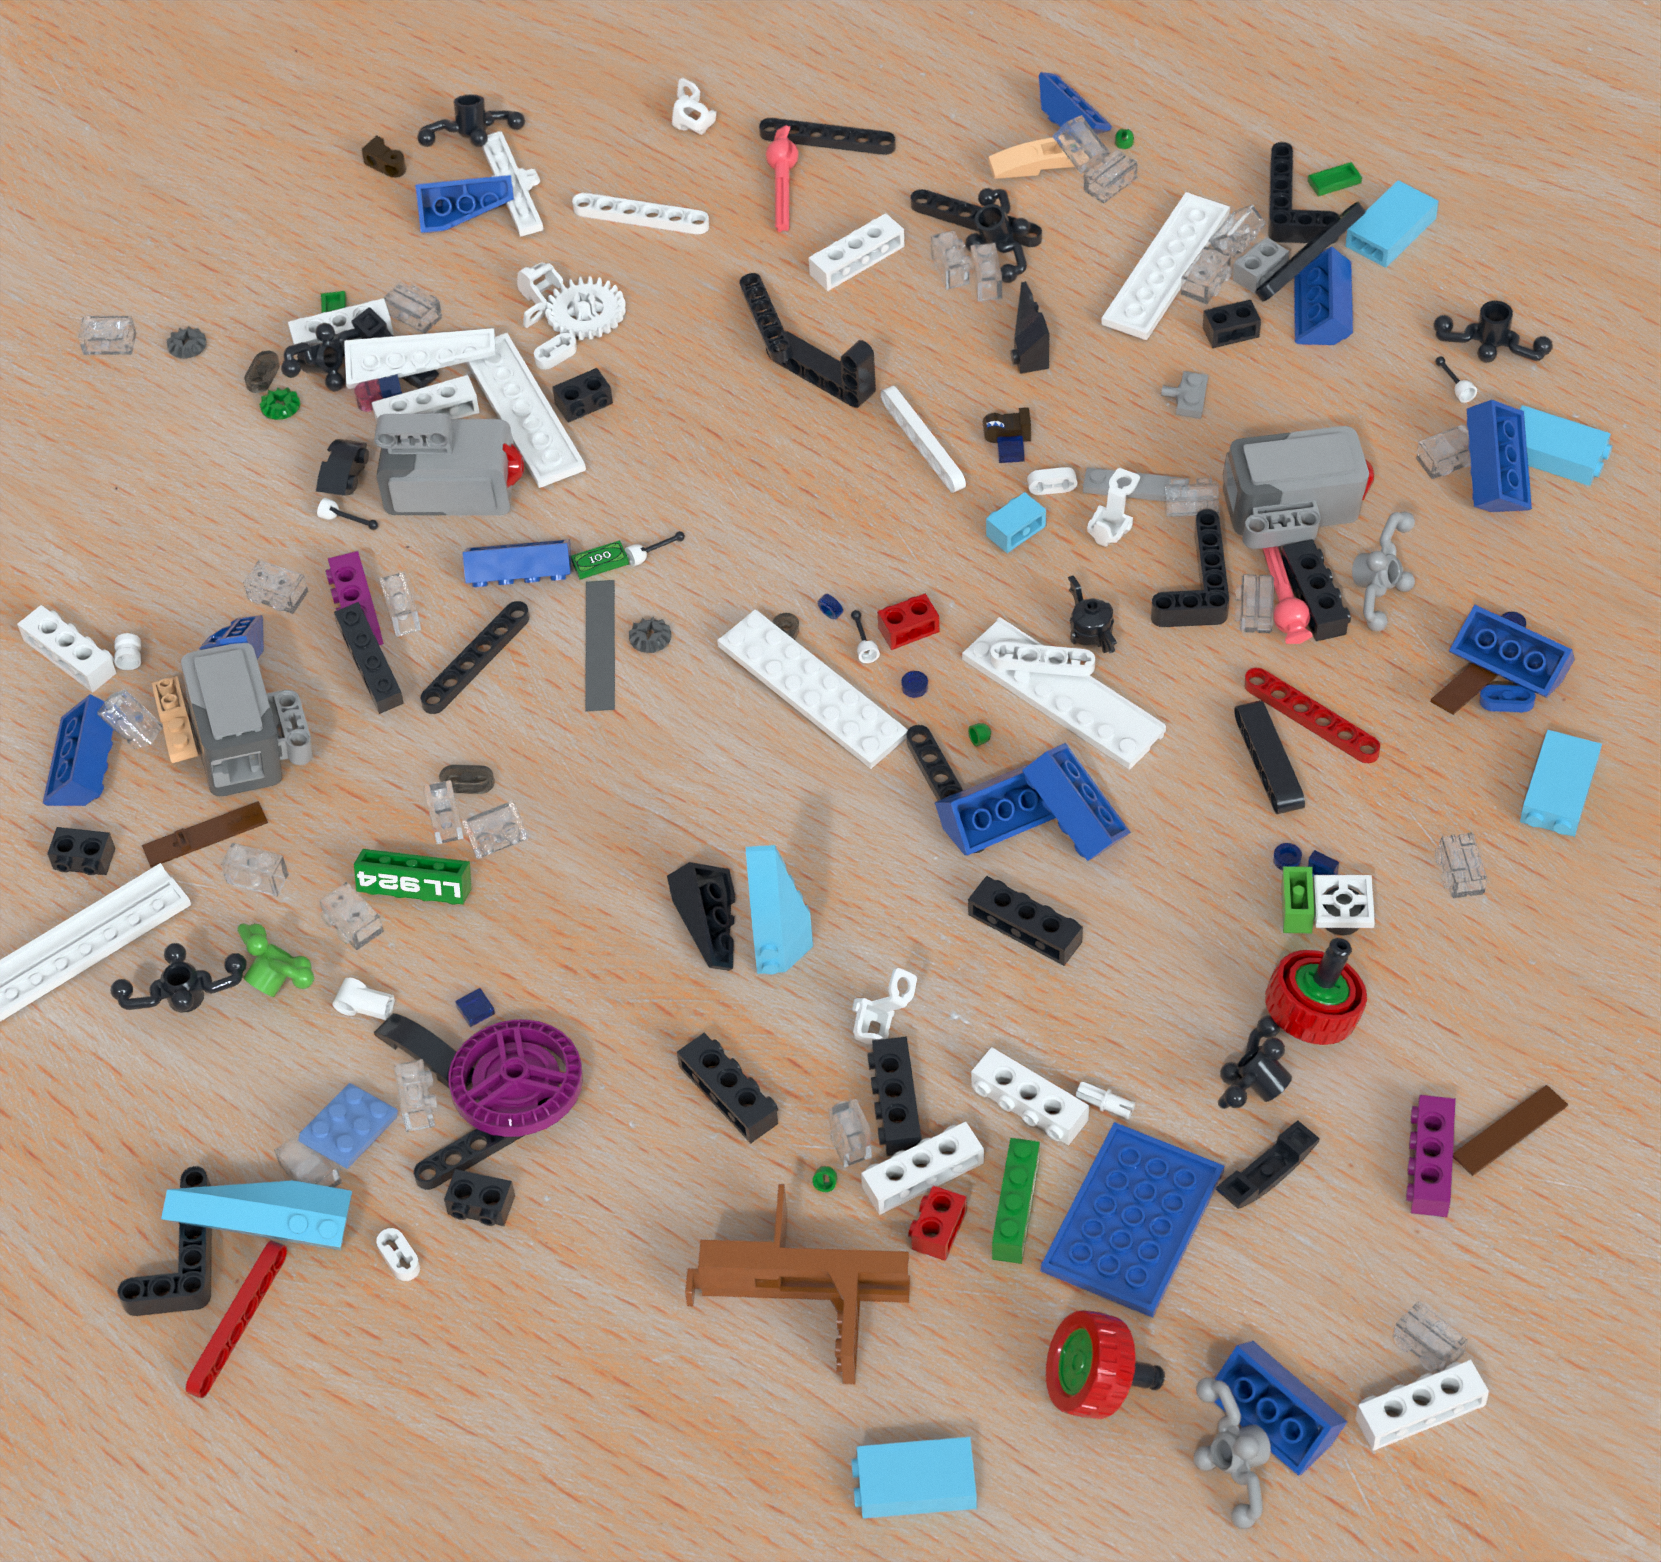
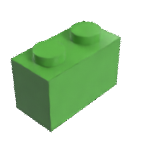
[1281,867,1314,933]

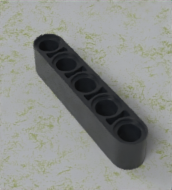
[1234,700,1305,815]

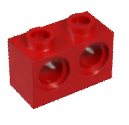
[877,593,940,650]
[908,1185,967,1261]

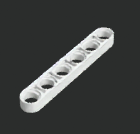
[572,193,709,234]
[880,386,966,493]

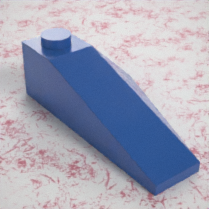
[415,175,514,233]

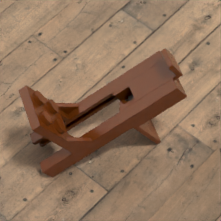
[685,1184,910,1384]

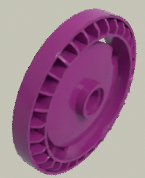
[449,1019,583,1137]

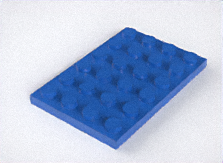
[1040,1122,1225,1318]

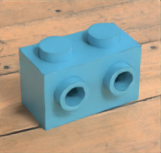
[986,492,1046,553]

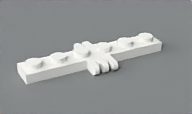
[482,131,543,237]

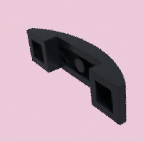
[351,307,440,389]
[374,1013,474,1088]
[1216,1120,1320,1209]

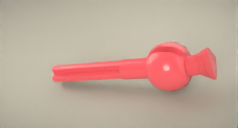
[766,126,799,232]
[1262,546,1312,644]

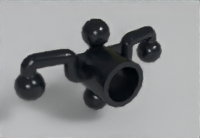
[417,94,525,147]
[965,188,1030,283]
[1433,301,1553,363]
[281,323,360,392]
[110,943,247,1013]
[1218,1015,1292,1109]

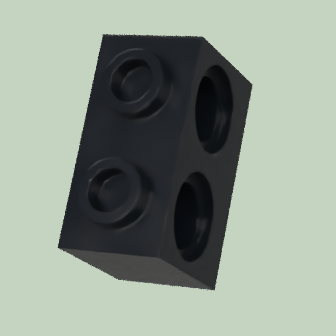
[1202,299,1261,349]
[552,368,613,423]
[47,827,116,875]
[444,1169,515,1226]

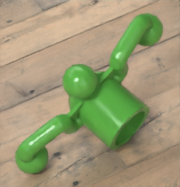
[237,923,314,997]

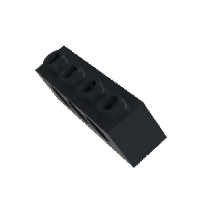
[1281,539,1351,642]
[334,602,404,714]
[968,876,1083,966]
[677,1032,778,1144]
[867,1036,922,1156]

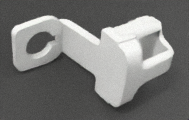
[672,78,716,135]
[517,262,563,328]
[1087,468,1140,547]
[852,968,917,1044]

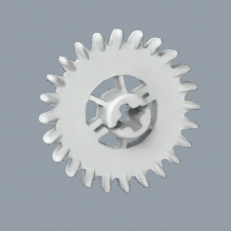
[545,276,626,340]

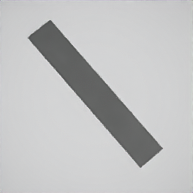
[585,580,615,712]

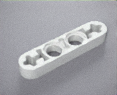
[990,642,1095,677]

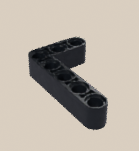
[1268,142,1339,244]
[766,331,876,408]
[1151,509,1229,627]
[117,1166,212,1316]

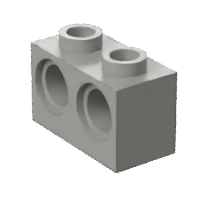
[1233,237,1289,295]

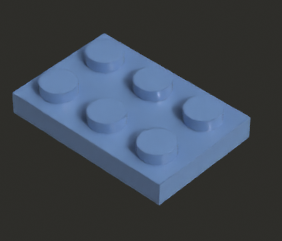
[298,1083,398,1169]

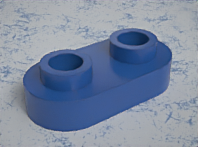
[1479,685,1536,713]

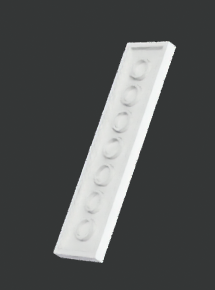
[1102,192,1230,340]
[466,333,586,488]
[717,609,908,769]

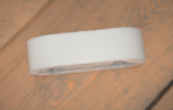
[534,333,577,370]
[1027,467,1078,495]
[376,1228,420,1281]

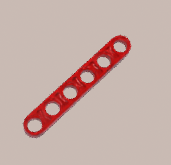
[1244,667,1380,764]
[186,1240,287,1398]

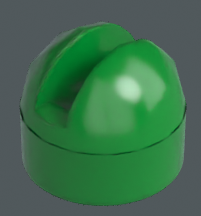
[1115,128,1134,149]
[968,723,991,746]
[812,1166,837,1192]

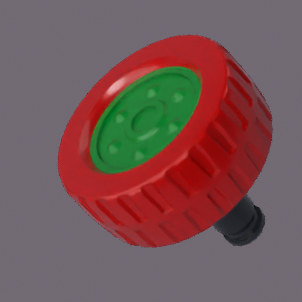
[1265,938,1367,1045]
[1046,1310,1165,1420]

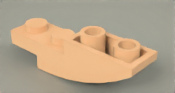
[988,137,1087,179]
[151,676,198,763]

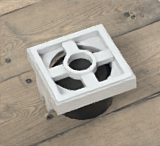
[1313,875,1375,936]

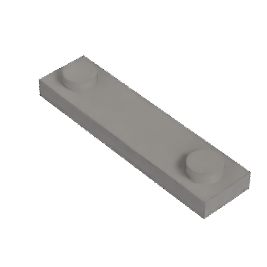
[1083,468,1189,504]

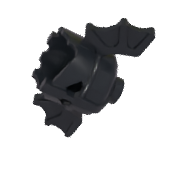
[1068,575,1117,654]

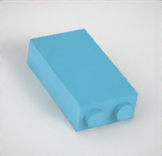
[1345,180,1439,268]
[1520,405,1613,486]
[1520,730,1602,837]
[851,1437,977,1519]

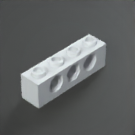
[809,213,904,291]
[288,298,394,355]
[371,375,479,423]
[17,605,116,693]
[971,1047,1089,1146]
[861,1122,984,1215]
[1356,1360,1489,1451]

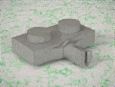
[1161,371,1208,419]

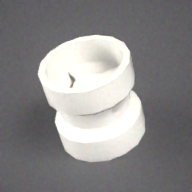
[114,633,141,670]

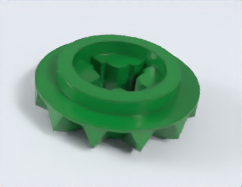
[260,387,300,420]

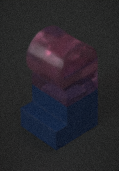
[354,374,402,412]

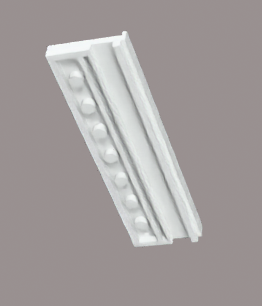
[962,617,1166,770]
[0,863,191,1022]

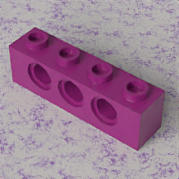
[325,551,384,645]
[1406,1095,1456,1217]

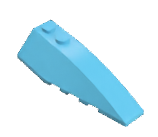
[746,845,813,975]
[161,1180,352,1251]

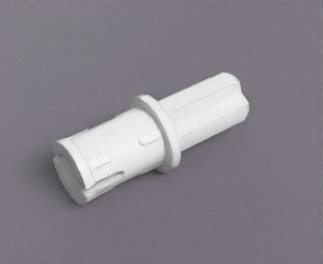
[1076,1082,1135,1120]

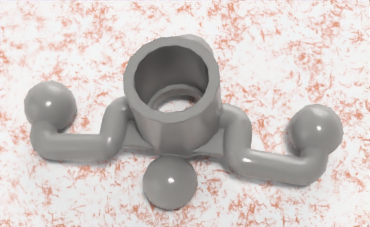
[1352,512,1415,632]
[1194,1377,1271,1529]

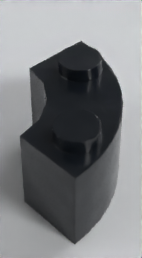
[316,439,369,496]

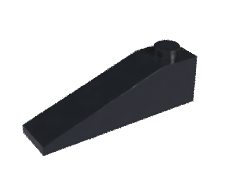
[1010,281,1050,374]
[667,862,735,971]

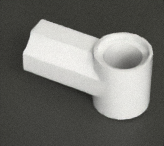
[333,978,395,1020]

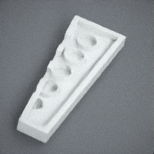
[345,328,496,389]

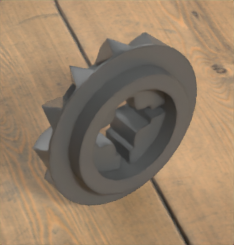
[167,326,207,358]
[629,616,671,653]

